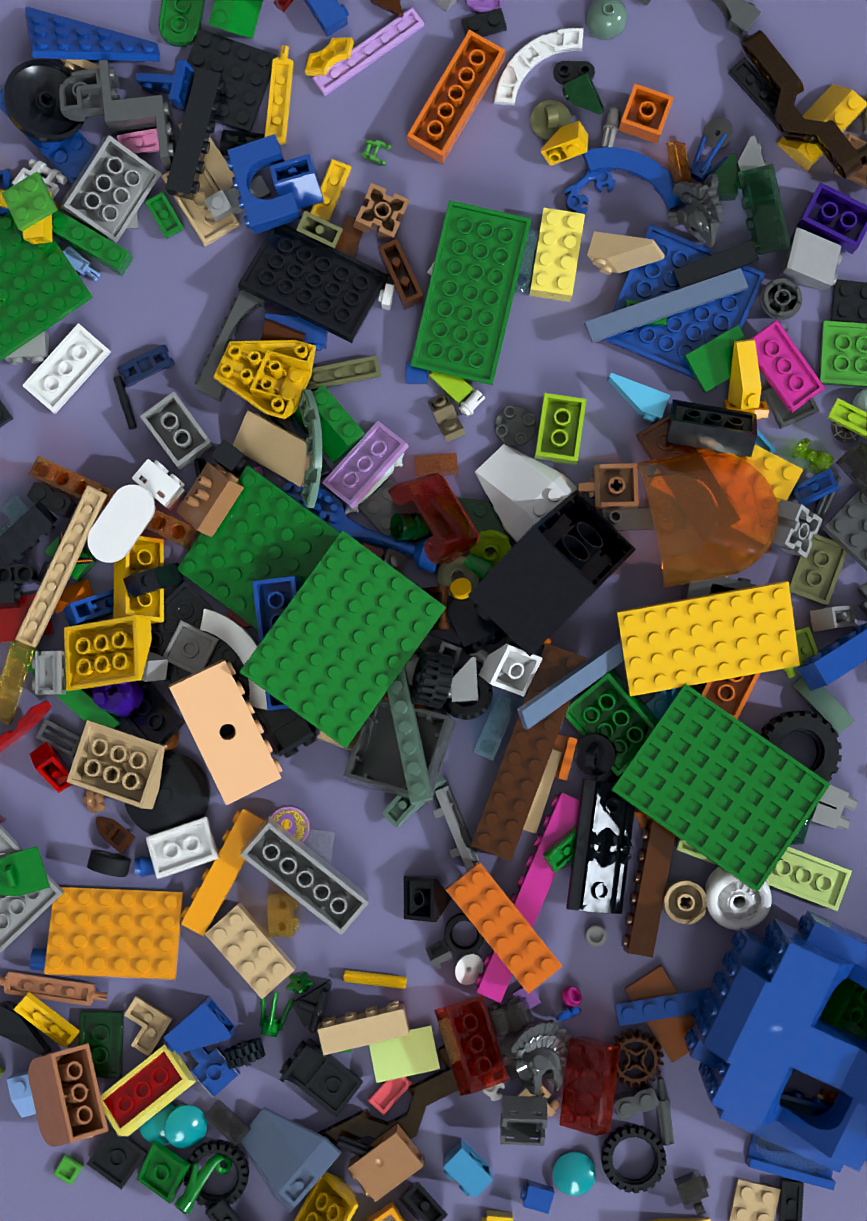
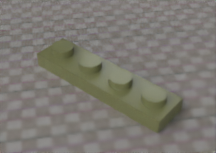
[306,355,381,391]

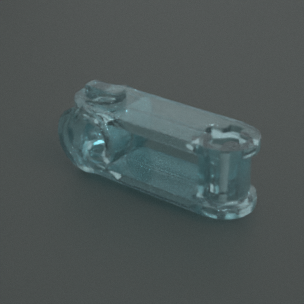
[515,229,539,293]

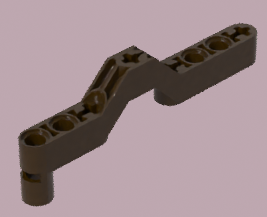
[741,30,867,179]
[317,1041,474,1150]

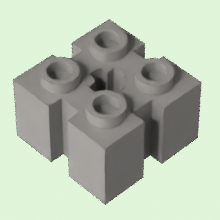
[765,499,823,558]

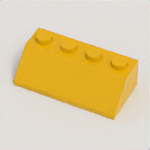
[777,84,867,171]
[113,536,164,623]

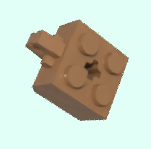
[578,463,639,510]

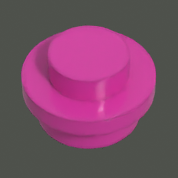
[562,987,582,1009]

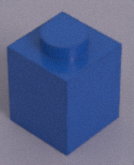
[520,1180,554,1214]

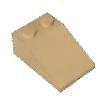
[587,231,665,274]

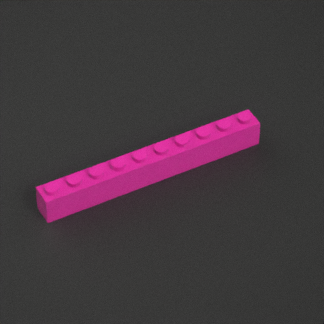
[474,792,580,1003]

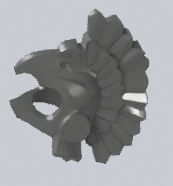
[668,174,724,248]
[496,1019,579,1096]

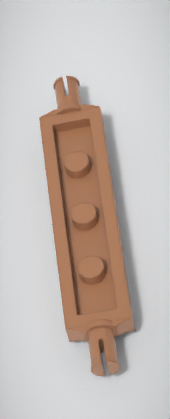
[0,971,108,1006]

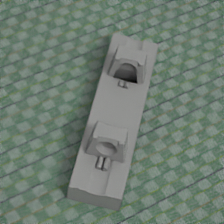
[433,785,480,870]

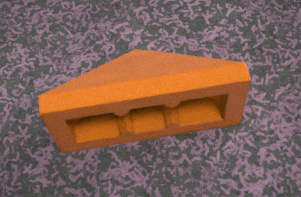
[54,578,94,614]

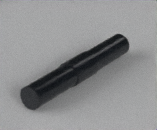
[113,376,137,430]

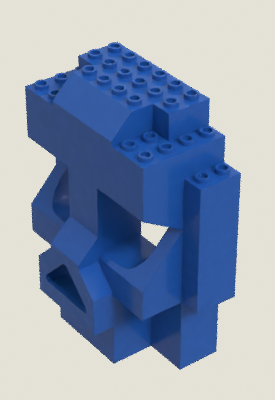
[684,910,867,1173]

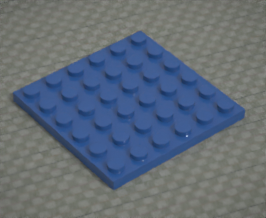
[602,224,766,388]

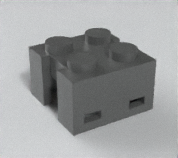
[500,1095,548,1146]

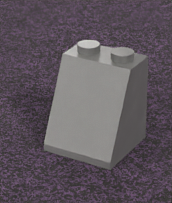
[778,228,842,291]

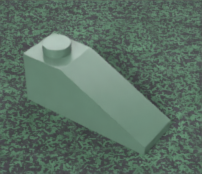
[382,774,446,828]

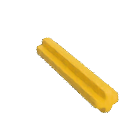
[343,970,407,989]

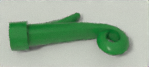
[174,1153,232,1215]

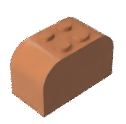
[28,1043,108,1147]

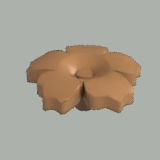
[83,790,106,814]

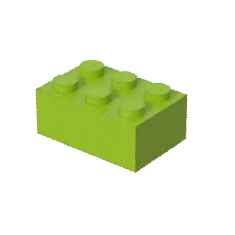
[534,393,587,465]

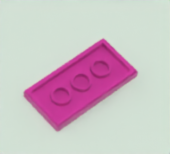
[750,320,825,413]

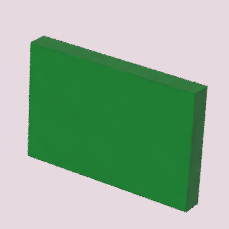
[683,325,747,393]

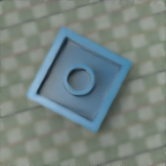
[443,1138,493,1199]

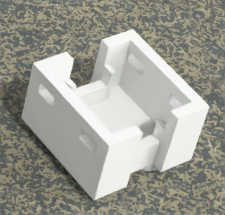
[132,459,186,511]

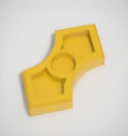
[305,37,354,76]

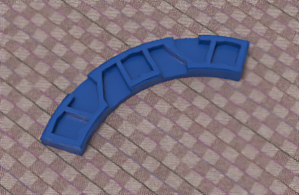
[582,147,685,211]

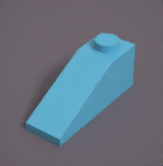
[608,373,670,423]

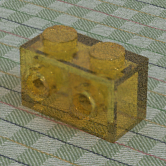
[267,891,299,937]

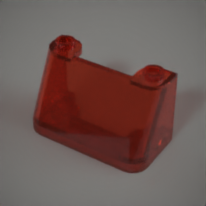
[388,474,479,564]

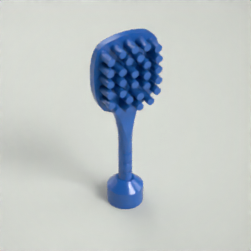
[281,482,445,574]

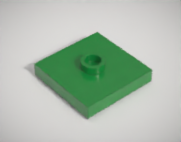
[136,1141,190,1204]

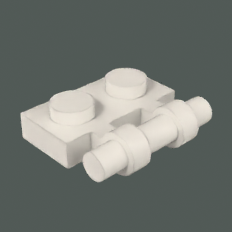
[12,159,68,199]

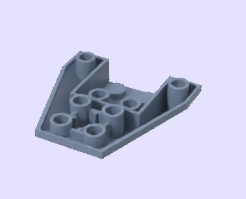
[238,1107,342,1213]

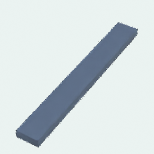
[584,268,748,343]
[517,637,624,729]

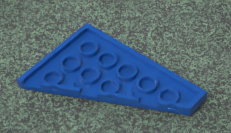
[25,7,160,62]

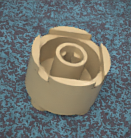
[662,879,707,924]

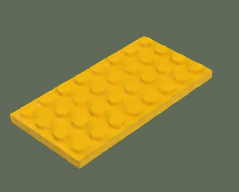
[616,581,800,696]

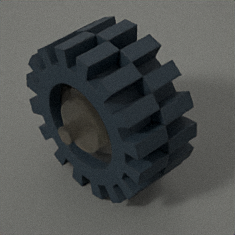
[223,1038,266,1069]

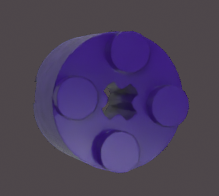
[93,681,143,717]

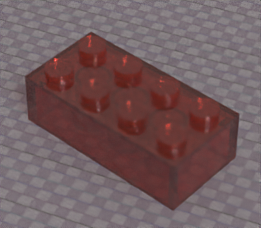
[434,995,509,1096]
[559,1036,621,1136]

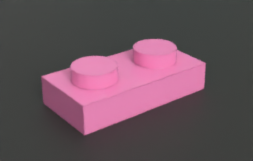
[117,128,159,155]

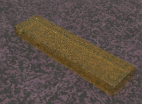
[0,640,34,725]

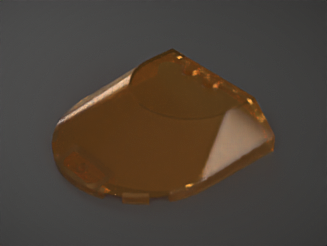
[637,451,778,588]

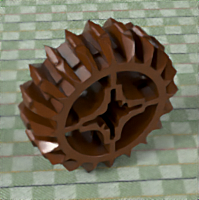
[605,1028,664,1088]

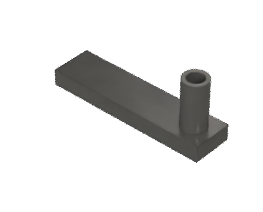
[602,507,687,531]

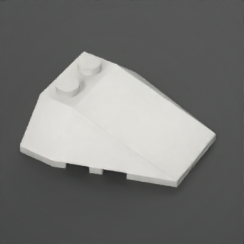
[474,444,578,542]

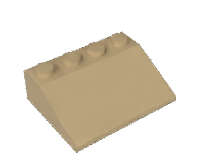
[66,720,165,809]

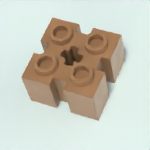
[353,183,410,242]

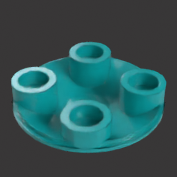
[139,1102,176,1145]
[164,1104,207,1149]
[553,1152,596,1196]

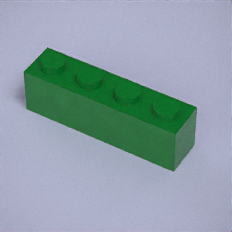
[52,210,133,276]

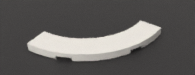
[494,28,584,106]
[200,609,267,710]

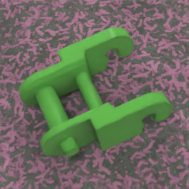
[361,139,392,166]

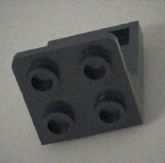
[248,697,319,758]
[279,1038,364,1117]

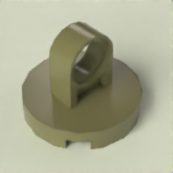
[530,100,571,142]

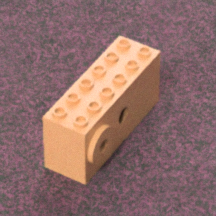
[168,659,282,805]

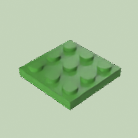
[819,320,867,388]

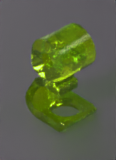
[791,438,835,473]

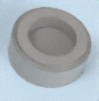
[585,924,607,947]

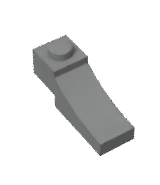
[204,175,271,223]

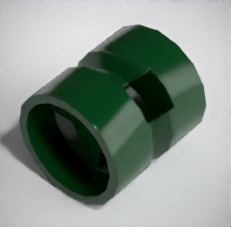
[390,513,430,541]

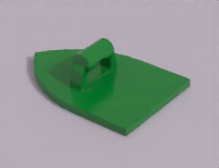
[0,846,50,896]

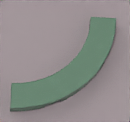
[298,389,322,508]

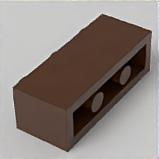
[378,239,423,310]

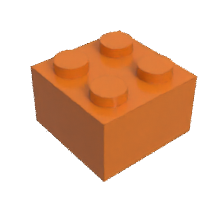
[619,83,674,144]

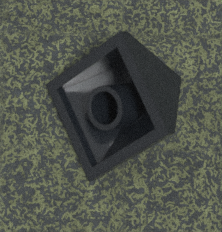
[404,876,452,922]

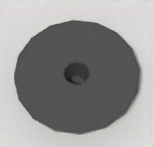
[703,117,733,148]

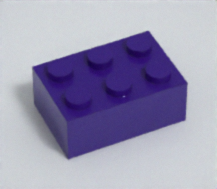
[797,182,867,254]

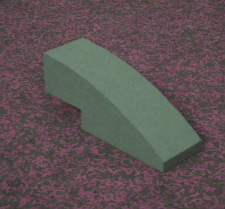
[792,677,855,735]

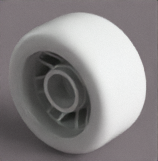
[705,867,772,930]

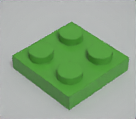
[2,172,58,231]

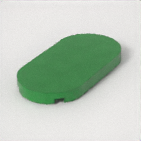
[158,0,205,47]

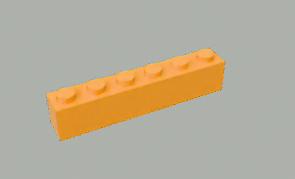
[181,808,266,936]

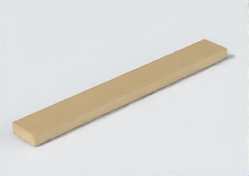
[15,485,108,649]

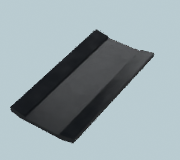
[566,779,635,914]

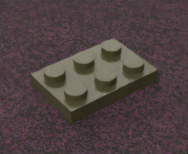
[789,534,847,606]

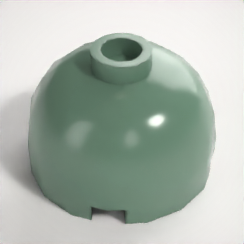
[586,0,627,40]

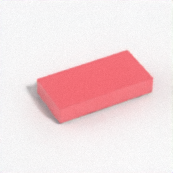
[368,1077,413,1116]

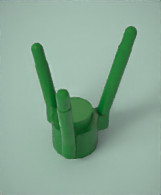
[259,991,294,1037]

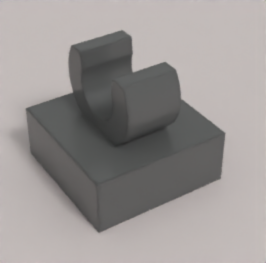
[426,939,453,969]

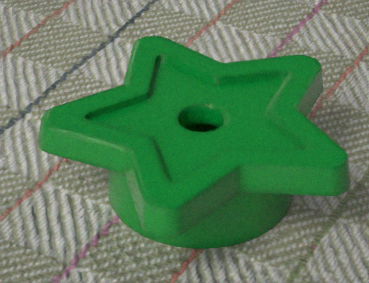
[286,972,314,994]

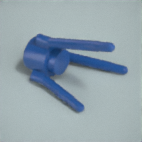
[689,133,728,183]

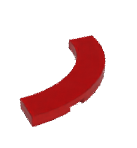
[0,701,52,752]

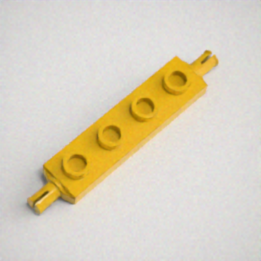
[265,45,294,145]

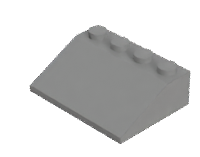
[59,135,161,243]

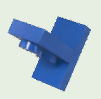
[135,59,194,109]

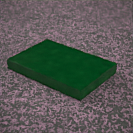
[79,1010,124,1078]

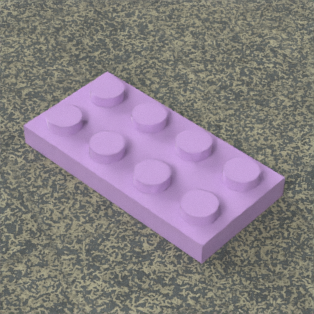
[322,421,409,509]

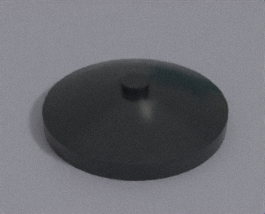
[3,59,87,143]
[125,752,210,835]

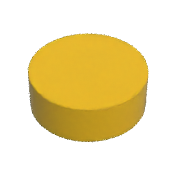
[450,578,473,600]

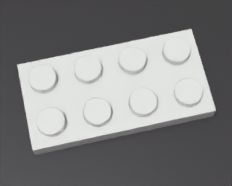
[22,323,111,414]

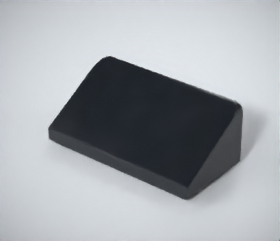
[220,130,264,156]

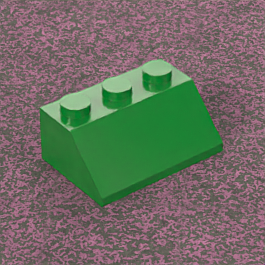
[208,0,263,38]
[293,385,365,463]

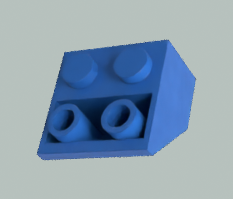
[270,154,324,209]

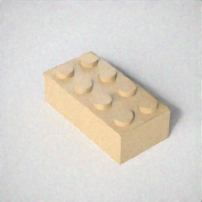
[205,903,297,999]
[318,1000,410,1055]

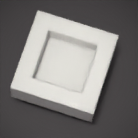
[379,284,395,311]

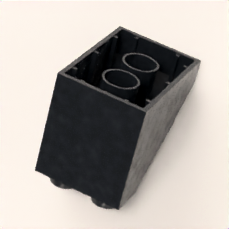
[468,490,636,656]

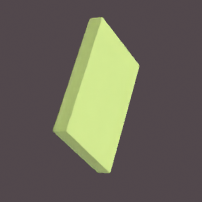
[369,1025,440,1083]

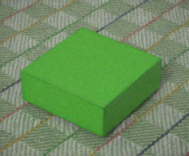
[53,1154,84,1185]

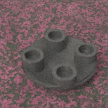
[494,405,536,447]

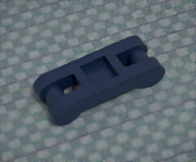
[117,345,175,387]

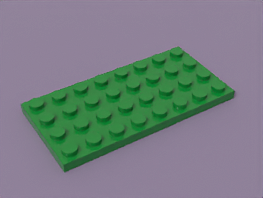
[411,200,532,386]

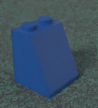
[164,996,237,1054]

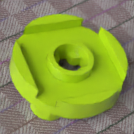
[470,530,512,566]

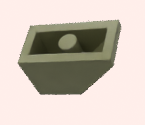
[296,211,343,248]

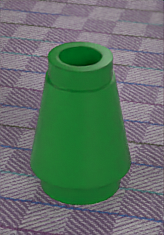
[464,552,495,580]

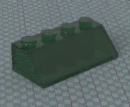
[737,164,791,255]

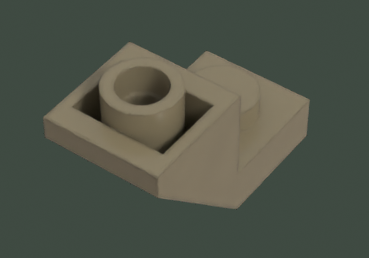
[428,394,466,442]

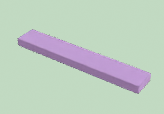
[312,7,424,97]

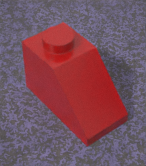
[29,742,71,793]

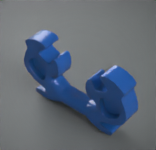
[563,169,616,214]

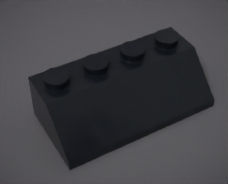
[667,399,757,457]

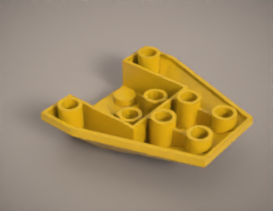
[213,340,316,419]

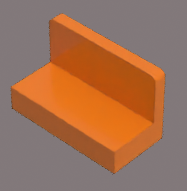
[553,734,577,781]

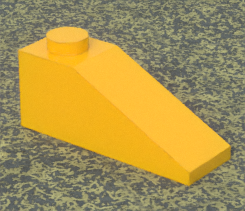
[728,339,761,410]

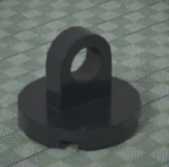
[574,732,617,776]

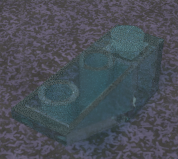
[473,693,517,760]

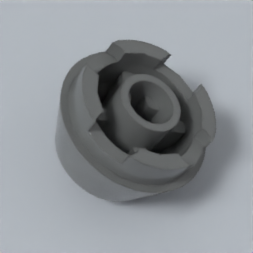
[760,278,802,320]

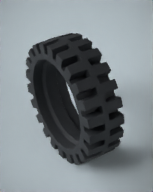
[601,1124,667,1193]
[184,1140,249,1208]

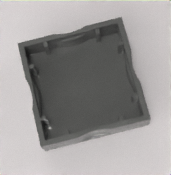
[344,698,456,804]

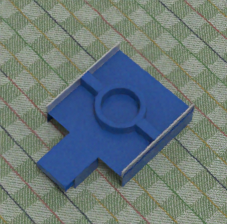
[189,1047,240,1098]

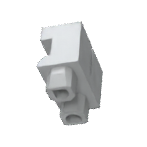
[807,785,858,830]

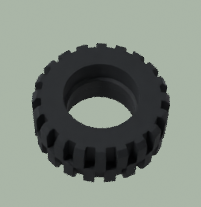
[761,710,842,782]

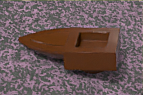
[96,817,135,853]

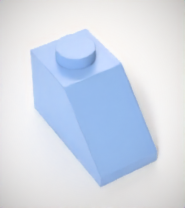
[6,1070,36,1117]

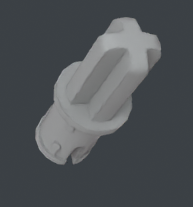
[601,108,621,147]

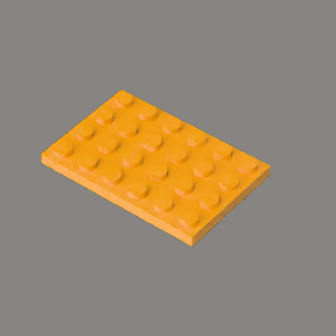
[44,887,184,980]

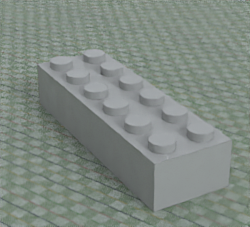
[240,816,369,935]

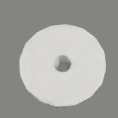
[455,954,483,985]

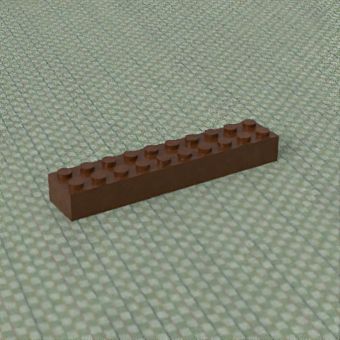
[471,643,586,861]

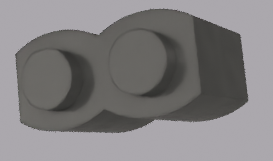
[611,1084,660,1120]

